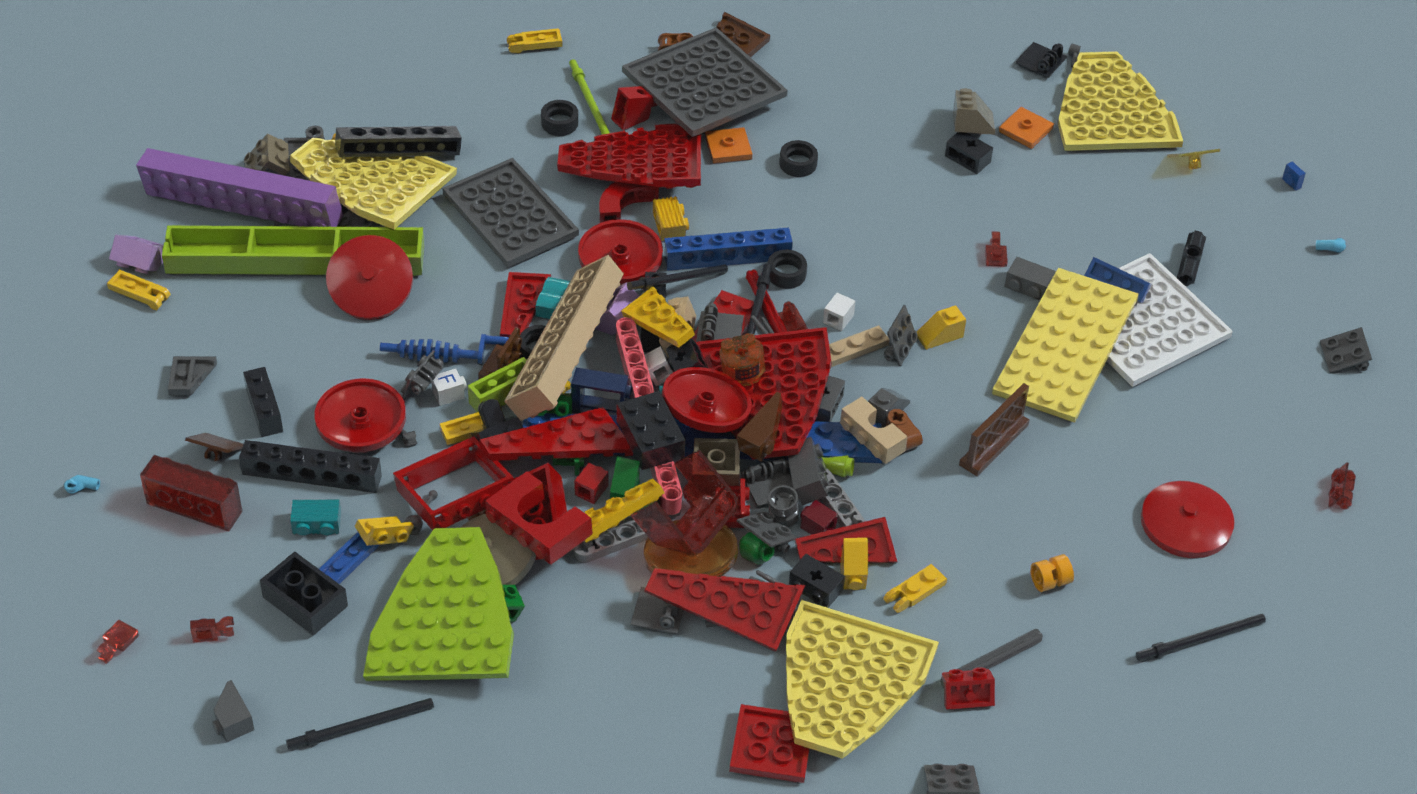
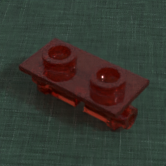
[778,301,808,331]
[1328,462,1356,509]

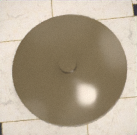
[460,514,536,585]

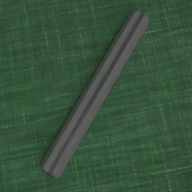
[940,629,1043,687]

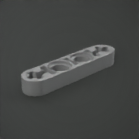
[821,469,865,527]
[574,515,658,563]

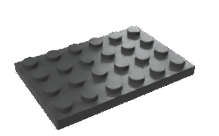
[442,158,579,267]

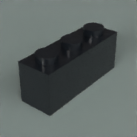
[243,367,283,438]

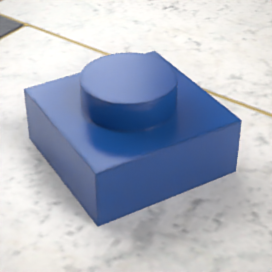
[1282,161,1306,191]

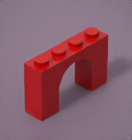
[485,471,593,565]

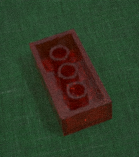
[140,455,243,532]

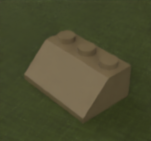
[953,88,995,135]

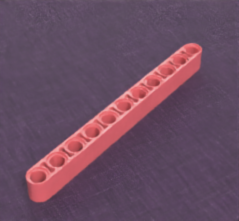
[616,317,682,515]

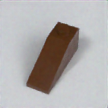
[737,392,782,461]

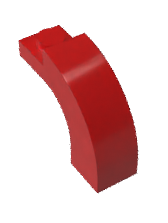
[599,182,659,223]

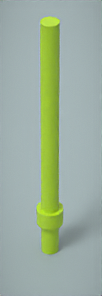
[569,59,610,134]

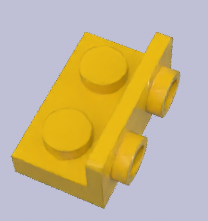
[355,516,414,546]

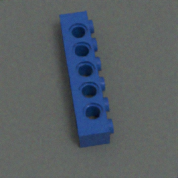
[664,227,793,271]

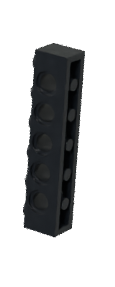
[335,126,462,157]
[239,440,382,493]

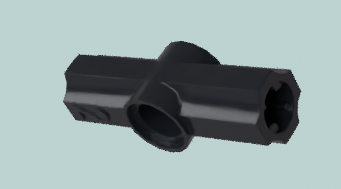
[1177,230,1206,286]

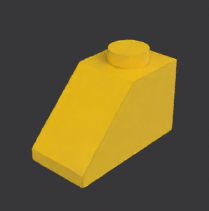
[917,305,966,350]
[840,538,868,590]

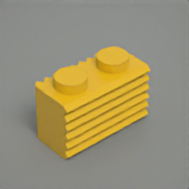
[653,196,689,241]

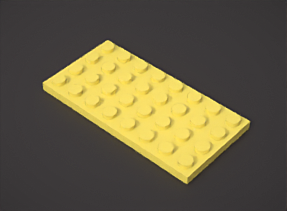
[992,268,1138,423]

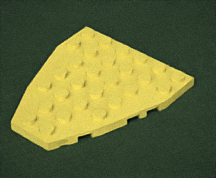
[1058,51,1183,151]
[290,138,457,230]
[786,600,939,759]

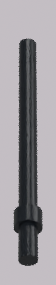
[745,263,772,336]
[627,264,728,290]
[1136,613,1266,661]
[286,698,434,750]

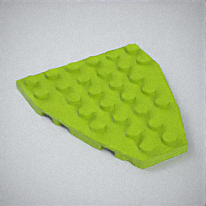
[363,527,514,681]

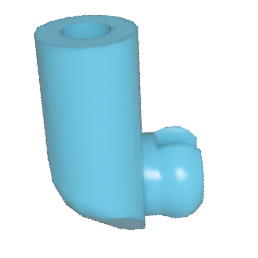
[1316,238,1346,253]
[64,475,100,494]

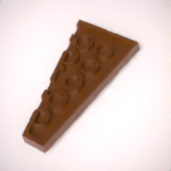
[717,12,770,57]

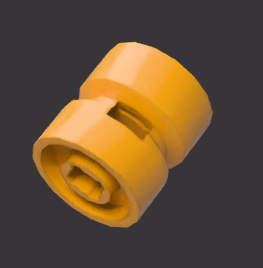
[1030,554,1074,592]

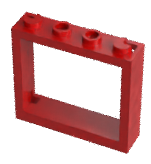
[393,436,514,530]

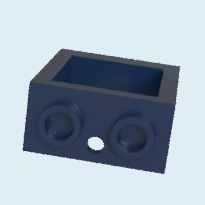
[571,367,632,415]

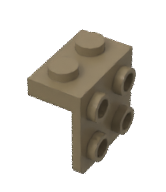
[244,133,290,176]

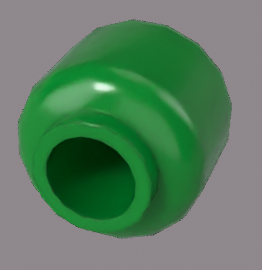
[739,532,774,565]

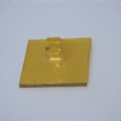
[1167,149,1221,169]

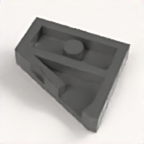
[168,356,217,395]

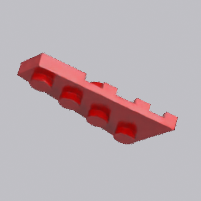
[500,272,551,337]
[794,517,898,563]

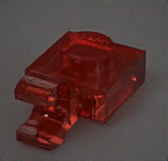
[985,231,1008,267]
[190,616,234,643]
[97,620,139,664]

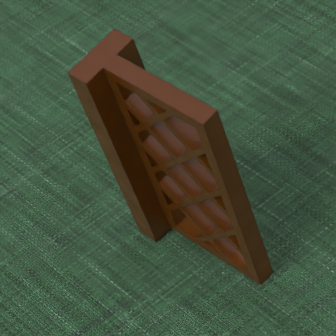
[959,383,1030,477]

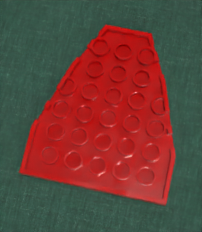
[557,124,701,189]
[696,327,832,459]

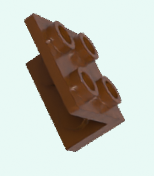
[478,328,523,380]

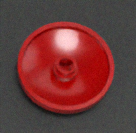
[578,220,663,285]
[326,235,413,320]
[662,367,752,433]
[315,378,406,452]
[1141,481,1234,558]

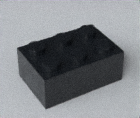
[617,391,685,470]
[260,551,348,636]

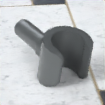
[1068,43,1081,68]
[400,429,417,446]

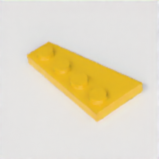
[621,287,695,348]
[584,478,665,543]

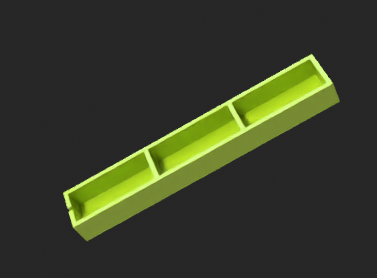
[162,225,425,275]

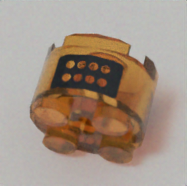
[719,333,766,386]

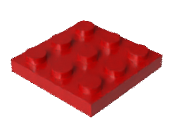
[729,704,809,783]

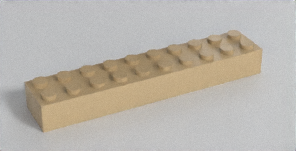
[504,255,624,421]

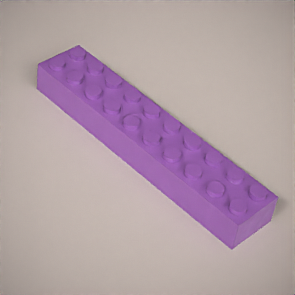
[136,148,343,227]

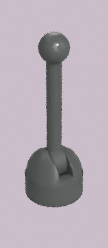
[403,490,438,535]

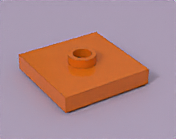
[999,107,1054,149]
[705,127,753,164]

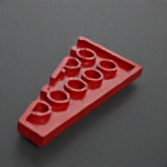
[480,407,633,461]
[644,568,805,652]

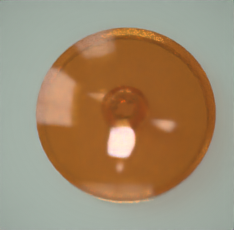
[644,518,738,577]

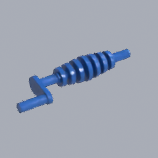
[380,334,509,364]

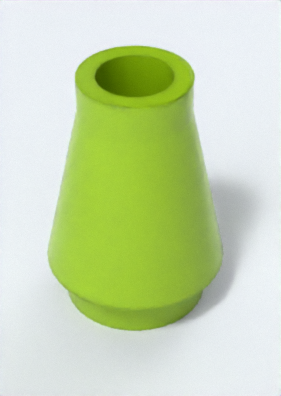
[822,455,854,478]

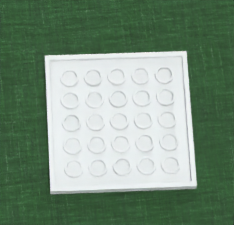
[1107,253,1233,387]

